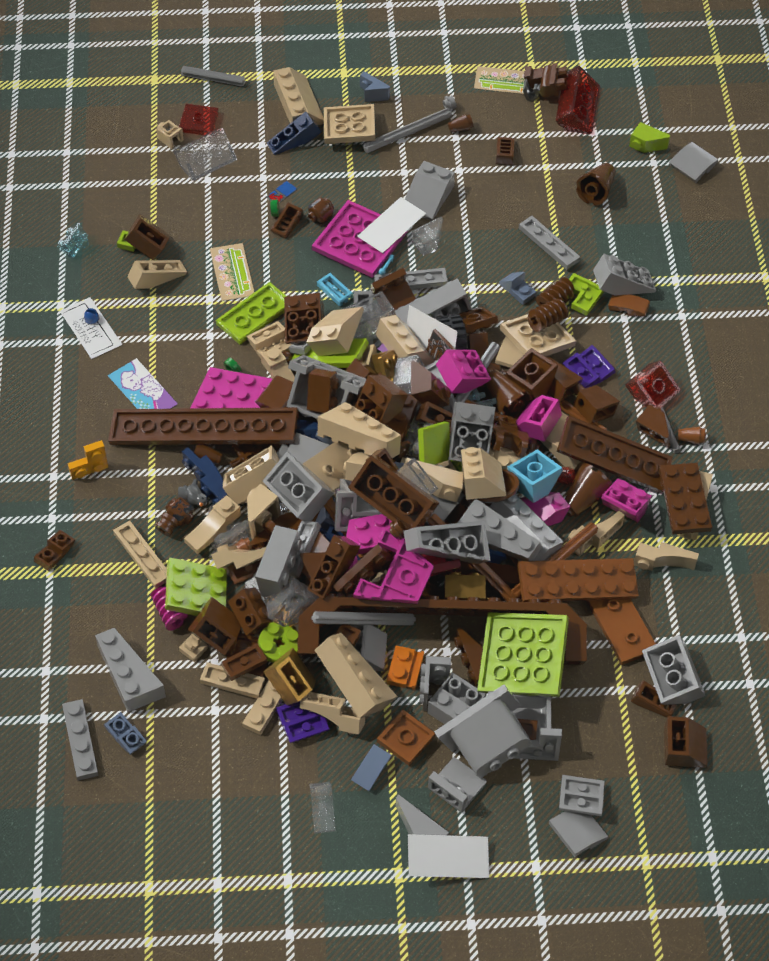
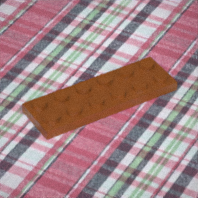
[518,558,639,602]

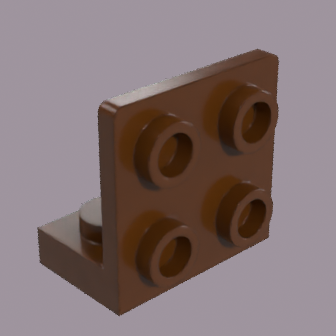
[370,268,416,317]

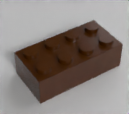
[348,455,439,530]

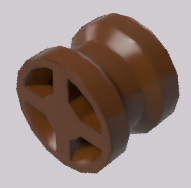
[154,512,179,536]

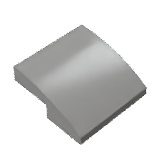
[669,142,718,183]
[559,775,604,816]
[549,811,608,857]

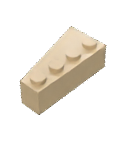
[317,402,401,458]
[315,633,398,718]

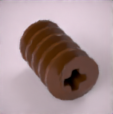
[536,277,574,306]
[528,299,569,332]

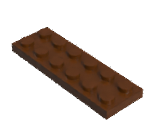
[557,415,673,493]

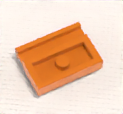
[386,645,424,690]

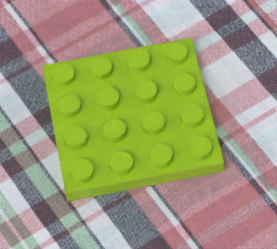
[477,613,569,697]

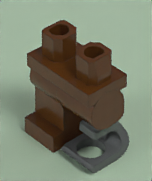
[523,63,569,102]

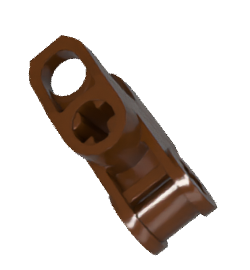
[490,415,529,458]

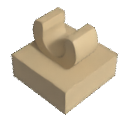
[179,634,208,662]

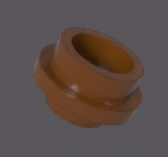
[389,520,407,539]

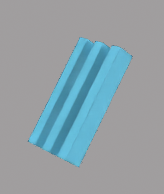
[317,273,353,306]

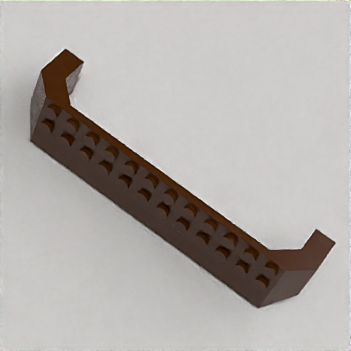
[297,593,587,665]

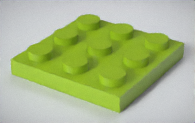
[165,558,227,616]

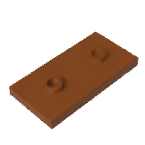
[586,599,656,665]

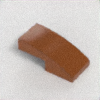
[608,294,650,316]

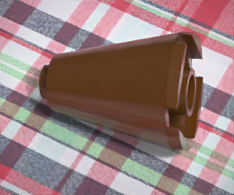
[576,163,616,205]
[484,370,532,418]
[565,463,612,517]

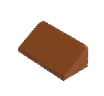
[225,559,262,585]

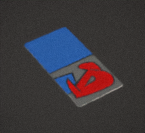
[266,181,297,202]

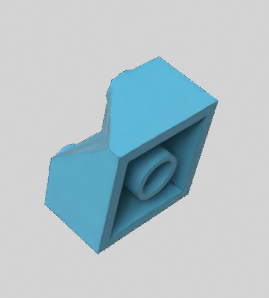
[507,449,563,503]

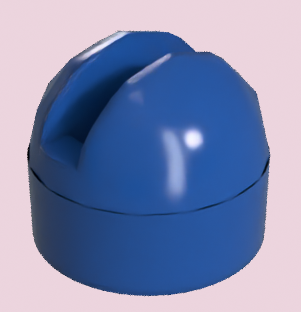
[84,308,99,324]

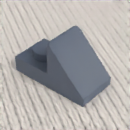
[360,71,390,102]
[499,272,536,305]

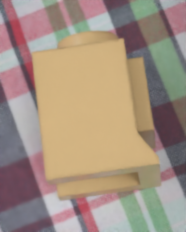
[156,120,184,149]

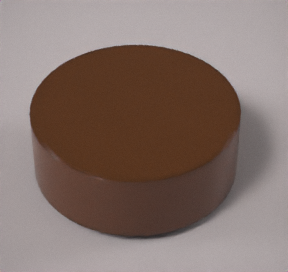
[263,519,277,537]

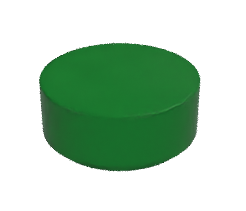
[270,199,280,217]
[224,358,242,373]

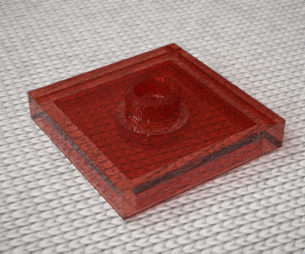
[179,104,219,136]

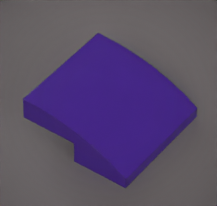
[563,345,616,388]
[276,700,329,744]

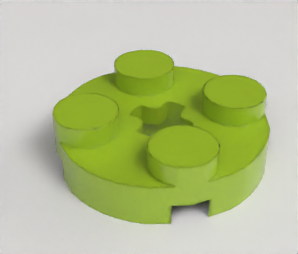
[258,622,298,663]

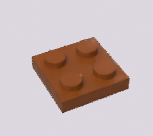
[377,710,435,766]

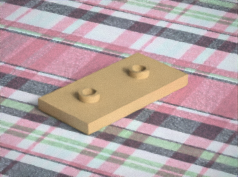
[303,441,363,491]

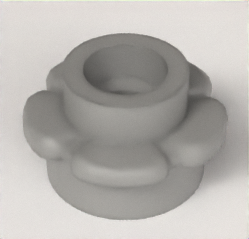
[443,95,457,112]

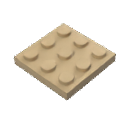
[324,104,376,144]
[500,314,576,357]

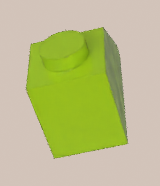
[629,122,670,153]

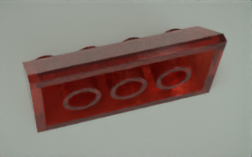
[556,66,600,134]

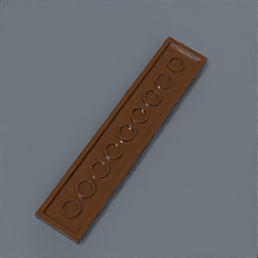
[108,407,299,445]

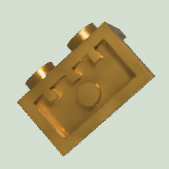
[371,350,404,387]

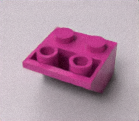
[436,350,491,393]
[516,395,562,441]
[601,479,652,522]

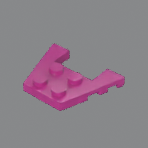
[345,514,406,573]
[353,527,434,604]

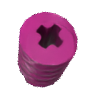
[150,587,188,631]

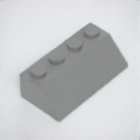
[489,494,563,562]

